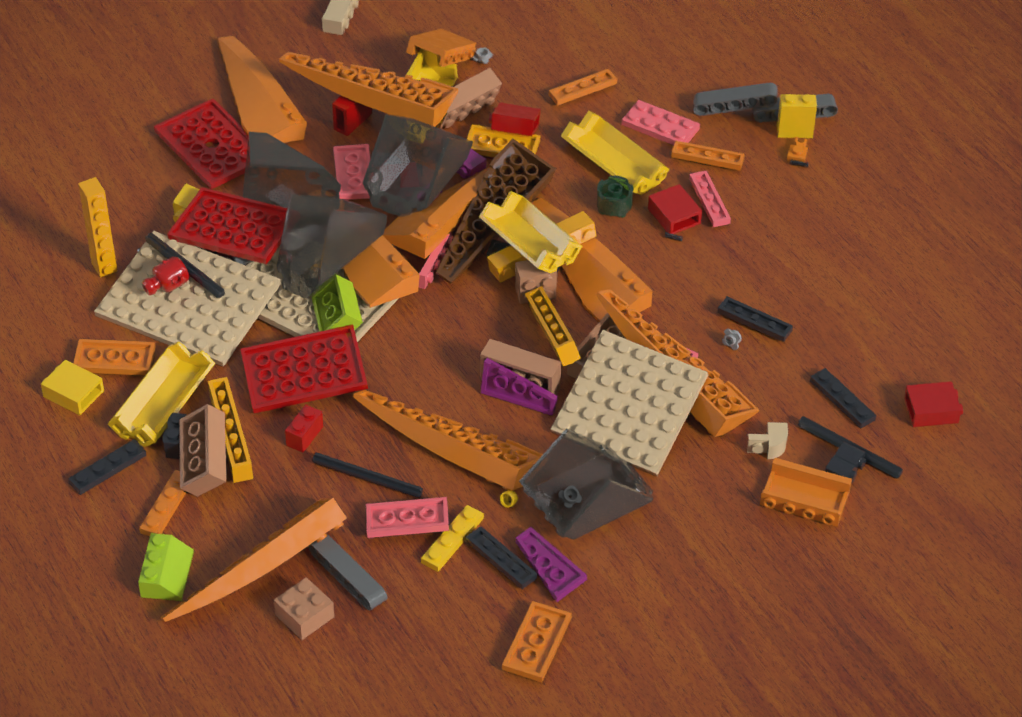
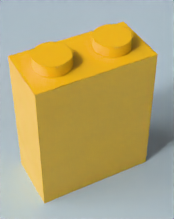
[777,94,817,138]
[41,360,104,415]

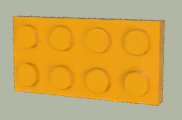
[465,124,540,158]

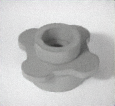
[473,47,493,64]
[722,329,741,350]

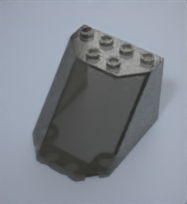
[363,114,473,217]
[243,132,341,233]
[277,194,387,298]
[519,428,654,540]

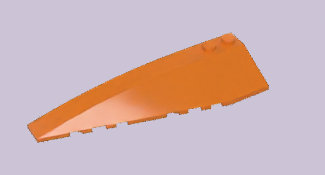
[217,36,307,147]
[279,52,459,129]
[381,166,489,259]
[309,188,420,308]
[531,198,652,322]
[596,289,759,437]
[353,390,547,491]
[160,498,347,622]

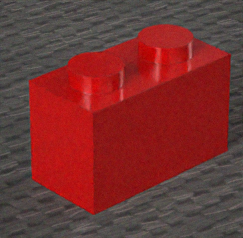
[285,404,323,453]

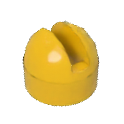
[500,491,518,508]

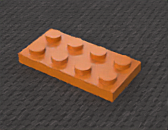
[73,339,156,375]
[502,601,572,683]

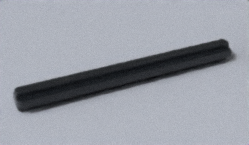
[145,233,225,298]
[798,416,903,479]
[312,452,423,498]

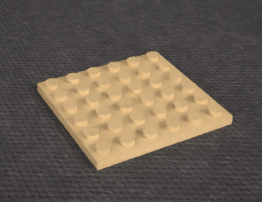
[551,330,708,476]

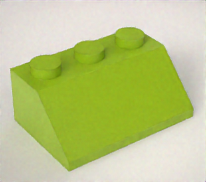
[312,274,363,332]
[138,533,194,601]

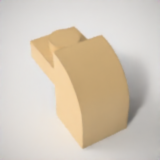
[747,422,788,459]

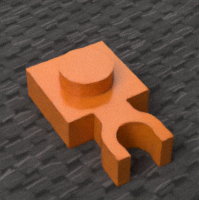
[787,137,808,162]

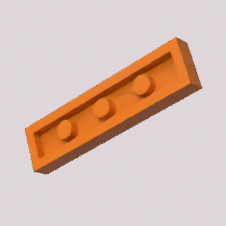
[549,69,617,106]
[671,141,745,171]
[139,470,187,536]

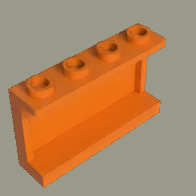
[406,29,476,67]
[760,458,852,527]

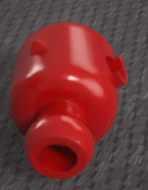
[142,257,189,295]

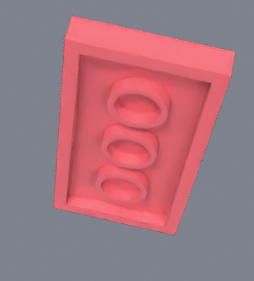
[622,100,700,145]
[333,144,375,200]
[366,497,449,538]

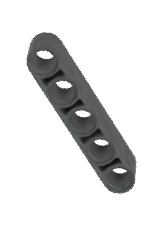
[693,83,778,116]
[752,94,838,122]
[308,534,388,611]

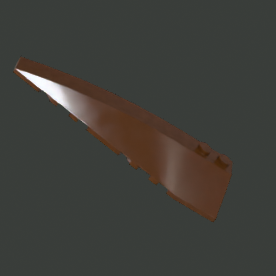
[436,138,556,284]

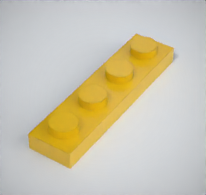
[421,505,484,572]

